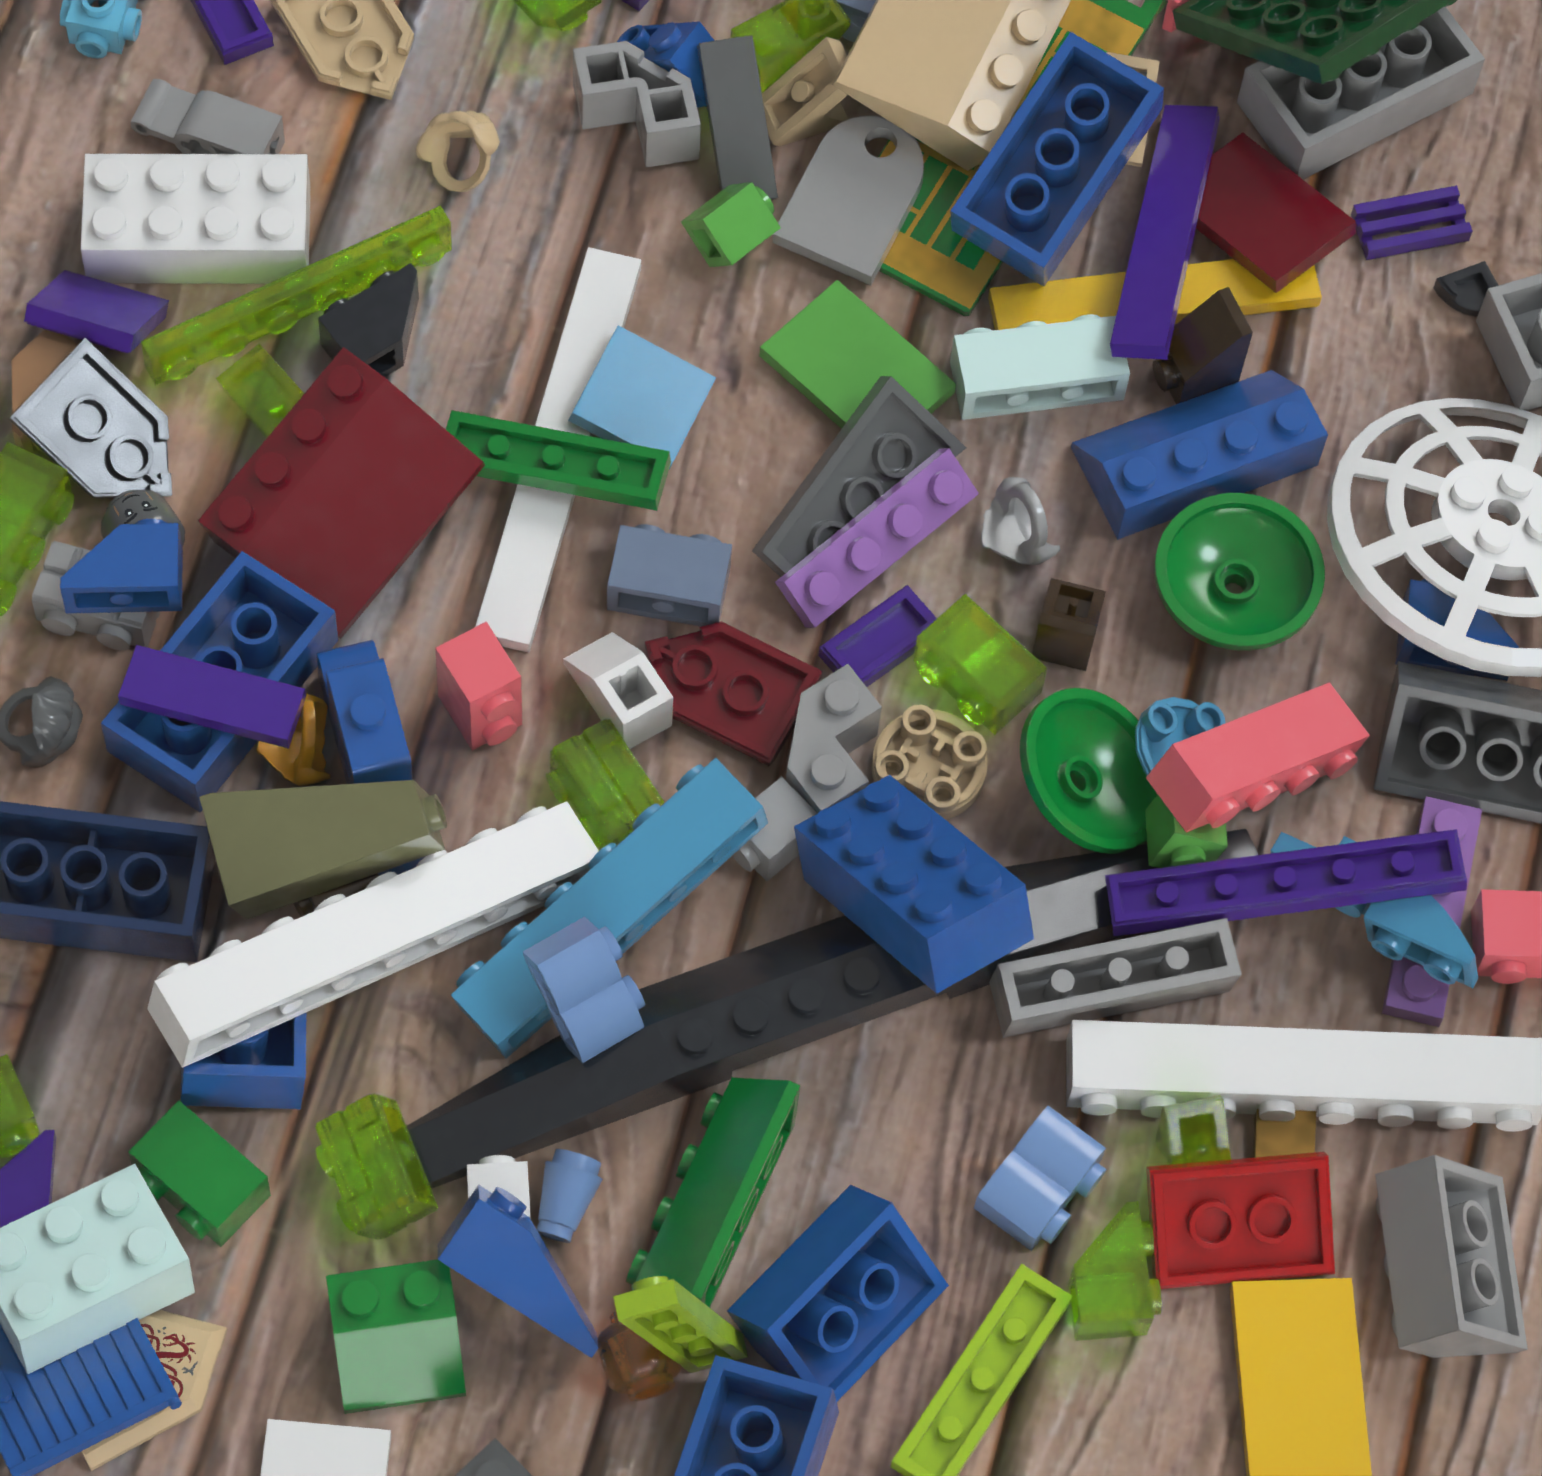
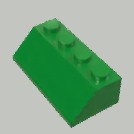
[626,1077,800,1308]

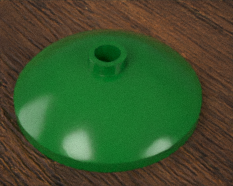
[1154,493,1325,651]
[1020,688,1157,854]

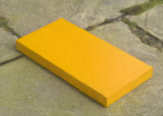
[1229,1278,1372,1476]

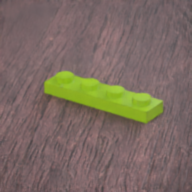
[890,1263,1073,1476]
[613,1276,748,1373]

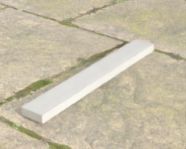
[475,247,641,653]

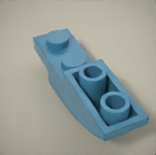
[1270,832,1478,988]

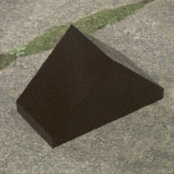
[1031,578,1106,671]

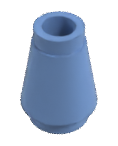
[537,1149,603,1243]

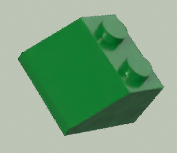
[326,1259,466,1414]

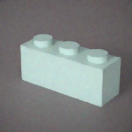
[950,314,1130,420]

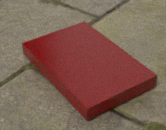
[1146,1152,1335,1289]

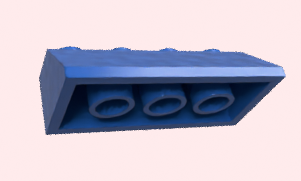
[1071,370,1328,540]

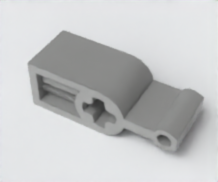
[131,79,285,154]

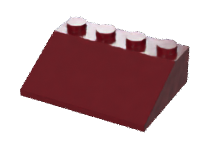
[198,347,485,639]

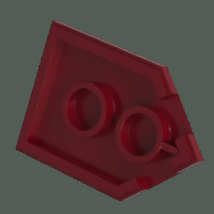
[644,621,823,766]

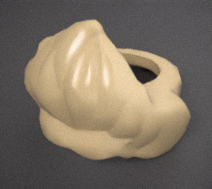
[416,110,500,192]

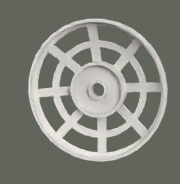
[1327,398,1542,677]

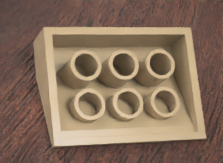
[832,0,1071,171]

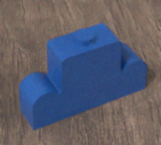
[316,640,426,876]

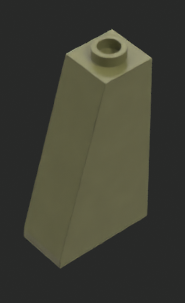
[199,780,447,919]

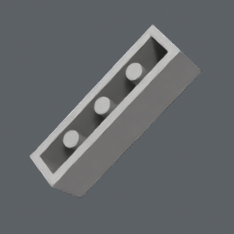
[989,918,1242,1038]

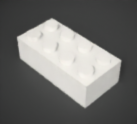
[81,154,310,284]

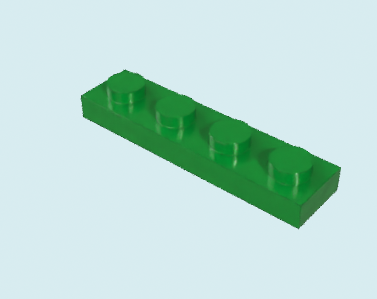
[446,410,671,511]

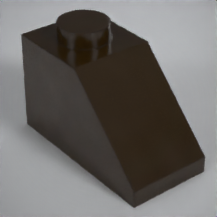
[1152,287,1253,404]

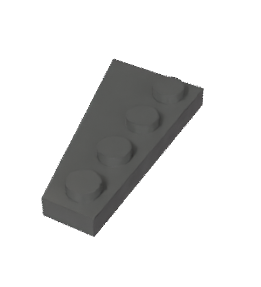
[752,376,967,577]

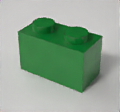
[128,1100,271,1247]

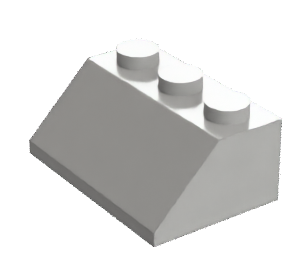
[1375,1155,1528,1358]

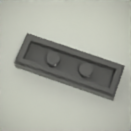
[697,35,778,200]

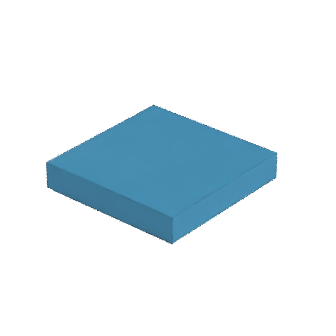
[568,325,716,469]

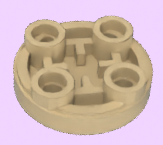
[871,704,988,820]

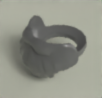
[0,676,83,767]

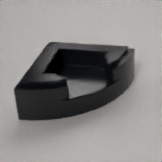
[1433,261,1499,317]

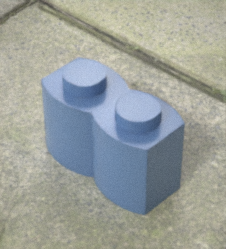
[523,916,645,1063]
[974,1106,1107,1251]

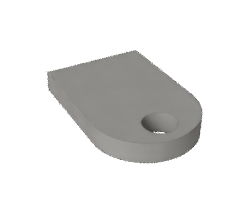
[772,116,924,286]

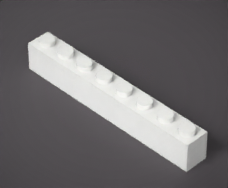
[147,801,599,1068]
[1066,1020,1542,1132]

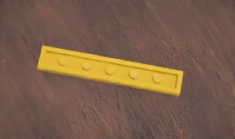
[988,259,1322,330]

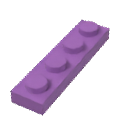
[775,448,979,628]
[1382,796,1482,1027]

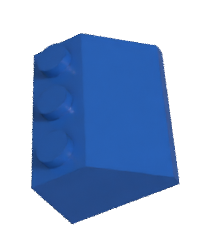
[727,1185,949,1401]

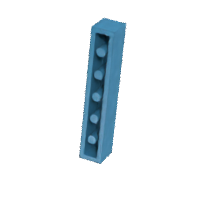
[451,758,768,1059]

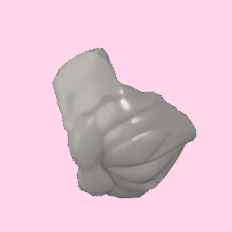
[981,477,1061,565]

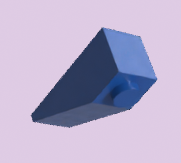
[438,1184,599,1358]

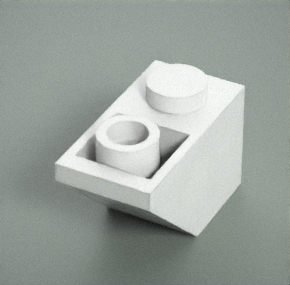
[563,632,673,753]

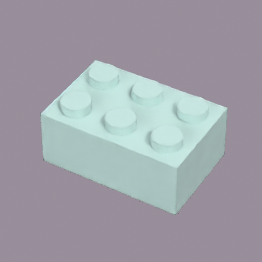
[0,1164,195,1374]

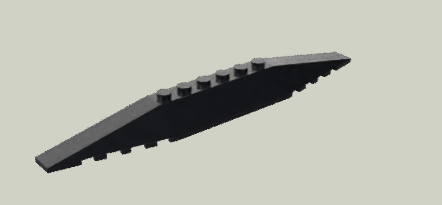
[376,829,1259,1201]

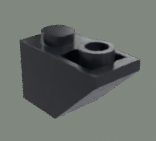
[318,263,419,377]

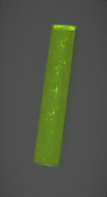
[141,205,452,386]

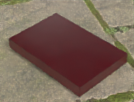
[1196,132,1356,293]

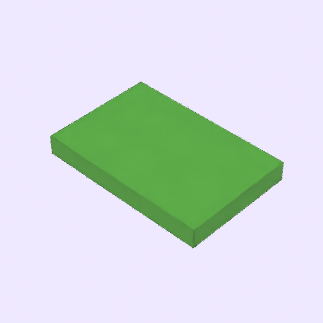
[759,280,956,429]

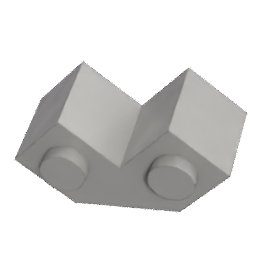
[573,41,701,167]
[786,664,882,813]

